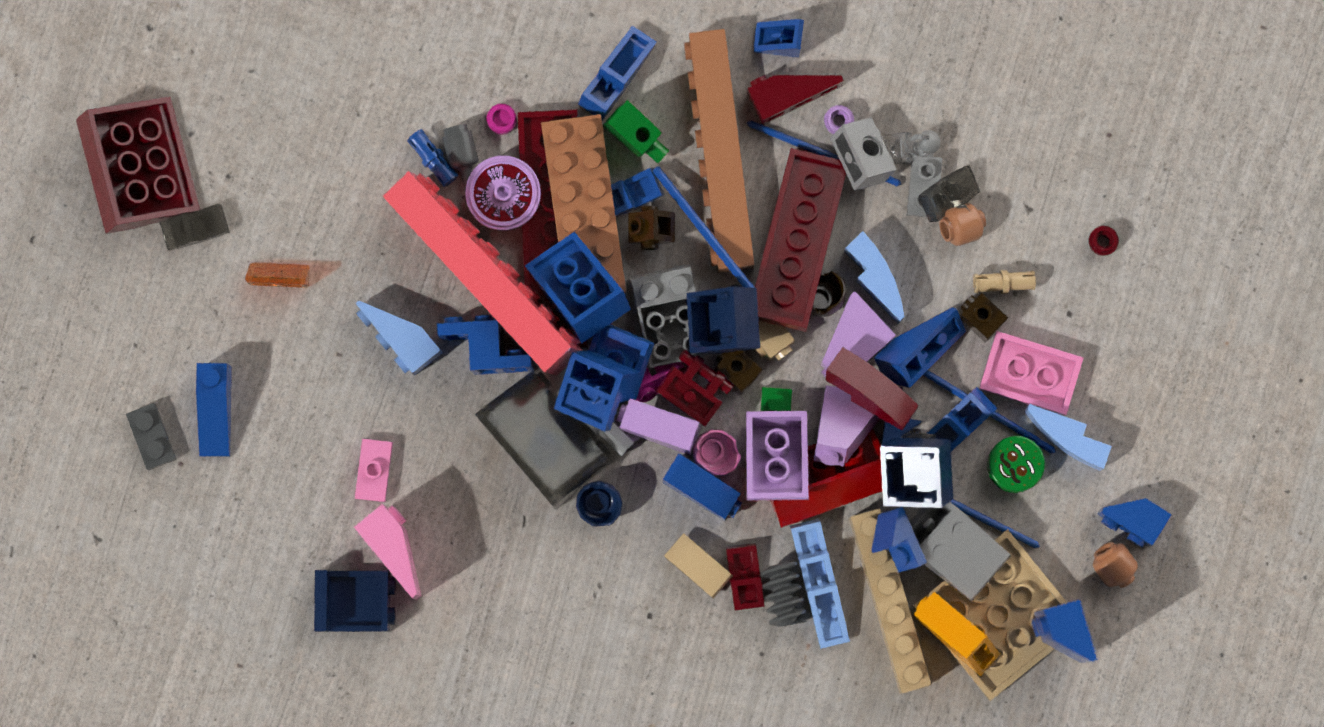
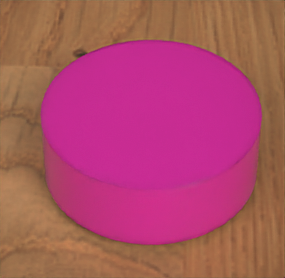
[487,104,517,135]

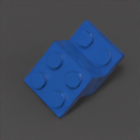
[437,315,535,375]
[554,324,654,432]

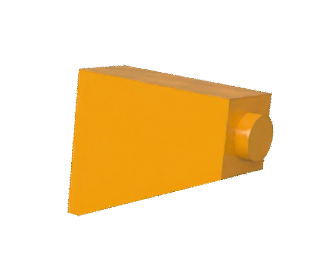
[914,592,1000,676]

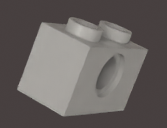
[830,117,897,191]

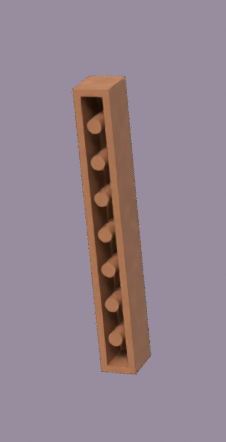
[684,29,754,273]

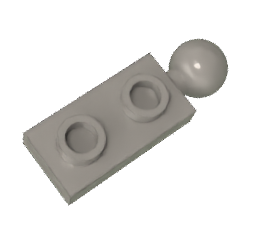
[907,130,943,218]

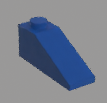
[874,307,966,388]
[196,363,232,457]

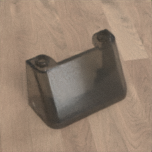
[475,371,611,510]

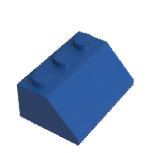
[1031,600,1098,663]

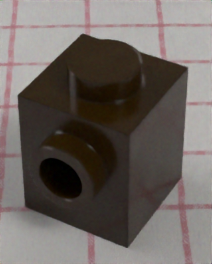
[960,293,1009,342]
[715,351,763,395]

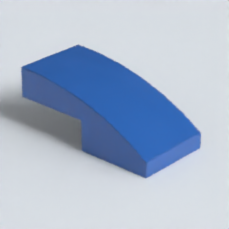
[611,168,665,217]

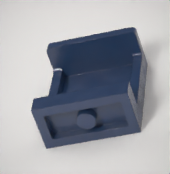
[314,570,396,632]

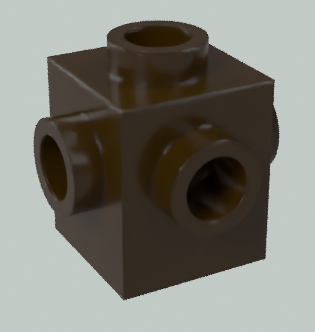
[628,206,675,250]

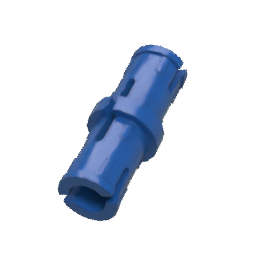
[407,129,459,187]

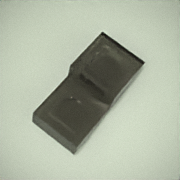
[918,165,980,222]
[159,204,230,251]

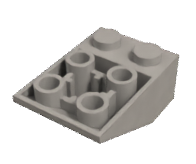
[630,264,709,368]
[910,502,1011,602]

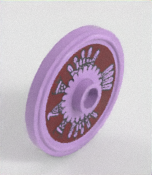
[465,156,541,231]

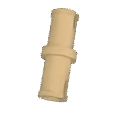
[973,270,1036,294]

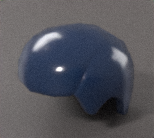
[576,481,623,527]

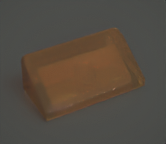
[245,263,310,288]

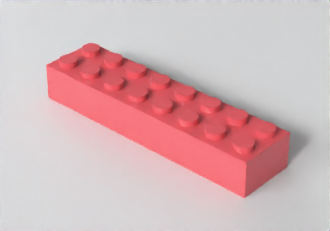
[383,171,583,376]

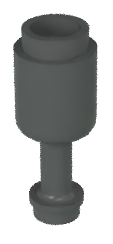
[443,124,478,205]

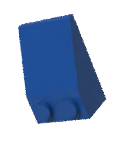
[525,232,631,344]

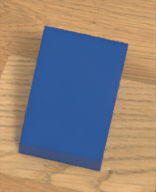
[753,19,804,58]

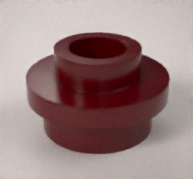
[1088,226,1119,256]

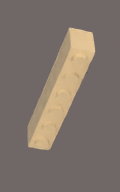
[849,508,931,694]

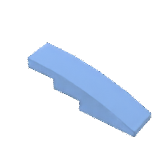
[790,519,850,649]

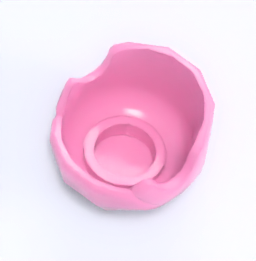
[693,430,741,476]

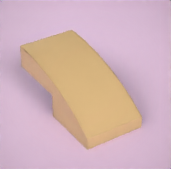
[664,533,733,599]

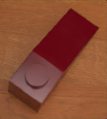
[747,75,844,125]

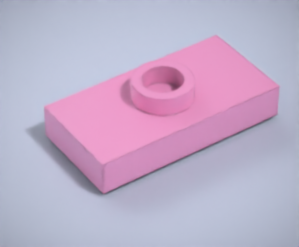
[355,439,393,503]

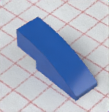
[578,25,657,121]
[922,387,998,452]

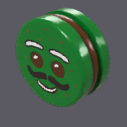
[987,436,1045,493]

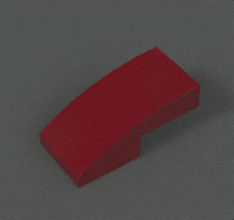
[726,543,765,611]

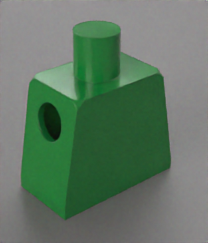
[602,100,670,164]

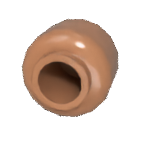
[939,203,986,246]
[1092,542,1138,588]

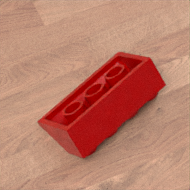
[770,429,883,528]

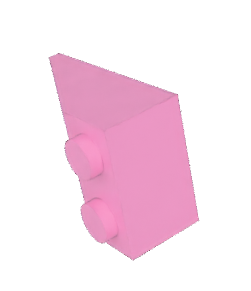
[354,504,422,600]

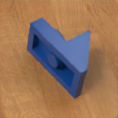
[871,506,927,572]

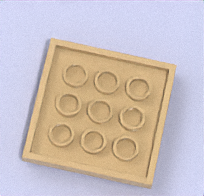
[913,529,1067,701]

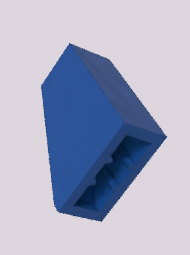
[663,453,742,521]

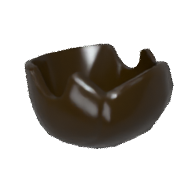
[811,271,846,317]

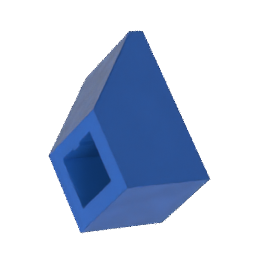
[1097,498,1172,548]

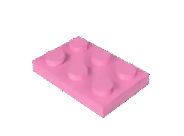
[979,331,1084,416]

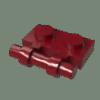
[655,349,733,427]

